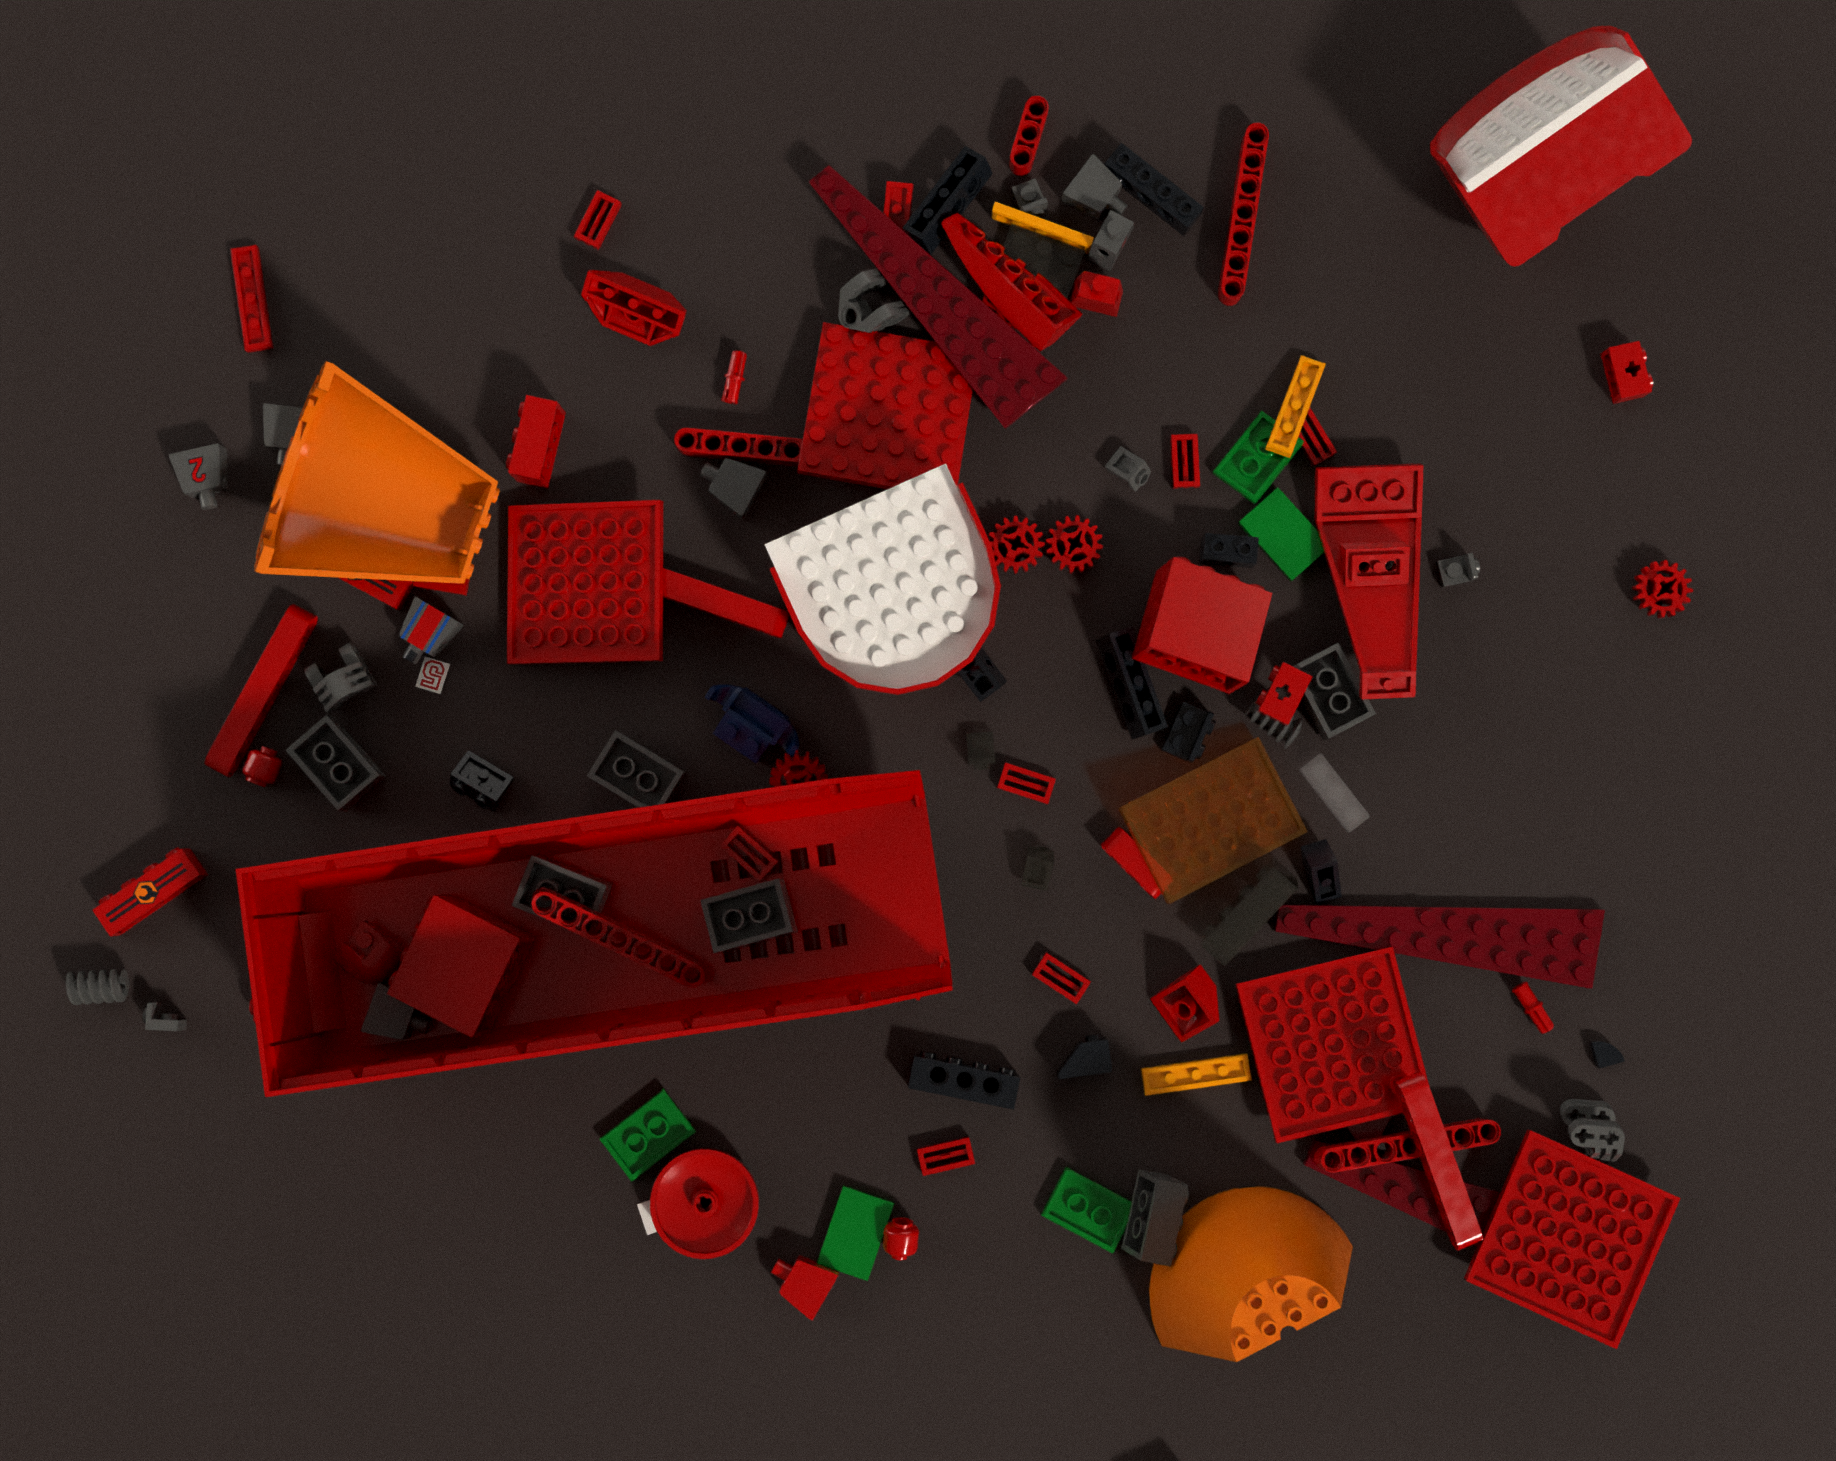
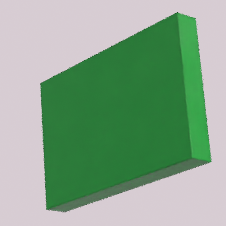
[1213,411,1304,504]
[1238,488,1324,582]
[599,1089,697,1182]
[1041,1167,1131,1253]
[817,1185,894,1281]

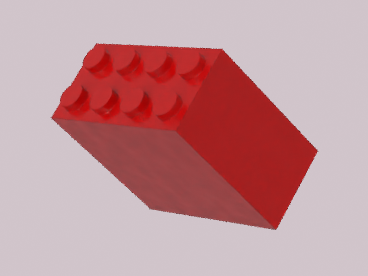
[1132,557,1273,694]
[387,894,536,1038]

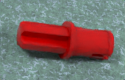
[721,350,747,404]
[1512,981,1554,1034]

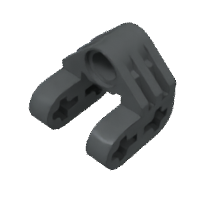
[838,269,910,333]
[304,642,377,713]
[1560,1099,1625,1162]

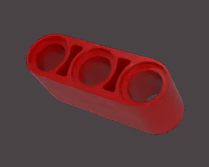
[1009,96,1049,176]
[1100,826,1174,900]

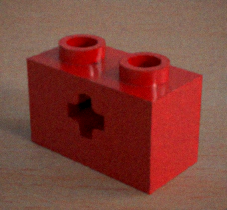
[1601,340,1653,404]
[1255,662,1313,726]

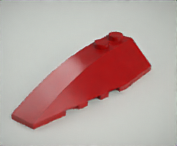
[941,213,1082,352]

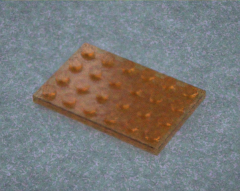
[1118,737,1308,904]

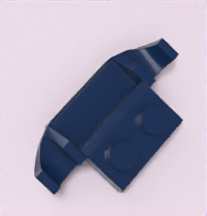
[705,685,799,763]

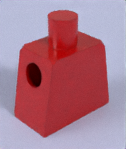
[1070,271,1123,317]
[771,1255,839,1321]

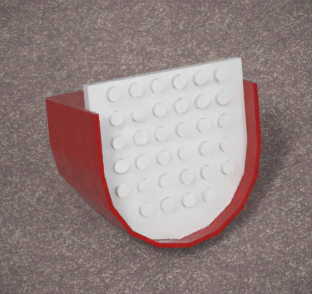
[1430,26,1692,266]
[765,464,1001,695]

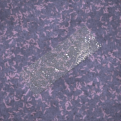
[1299,753,1370,833]

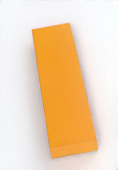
[991,202,1094,254]
[1265,355,1326,458]
[1141,1053,1252,1096]

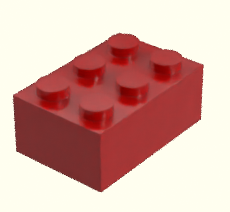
[506,395,566,489]

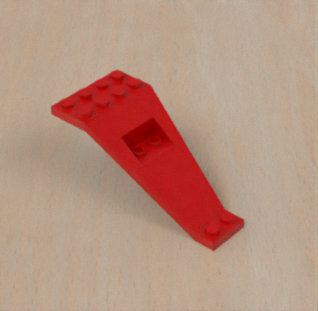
[1315,463,1424,699]

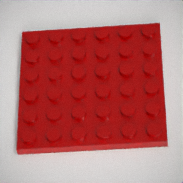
[797,322,973,489]
[507,500,663,665]
[1235,947,1430,1143]
[1464,1129,1680,1349]

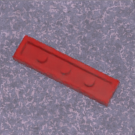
[230,245,274,353]

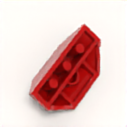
[581,270,687,346]

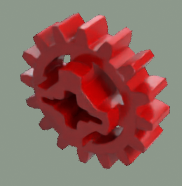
[1045,515,1103,574]
[989,516,1045,574]
[1632,560,1693,618]
[770,750,828,787]

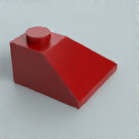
[1150,964,1219,1043]

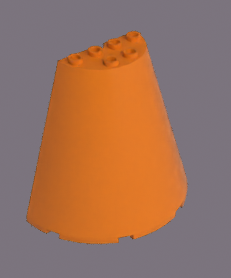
[254,361,500,584]
[1149,1186,1353,1362]

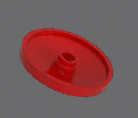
[650,1148,759,1259]

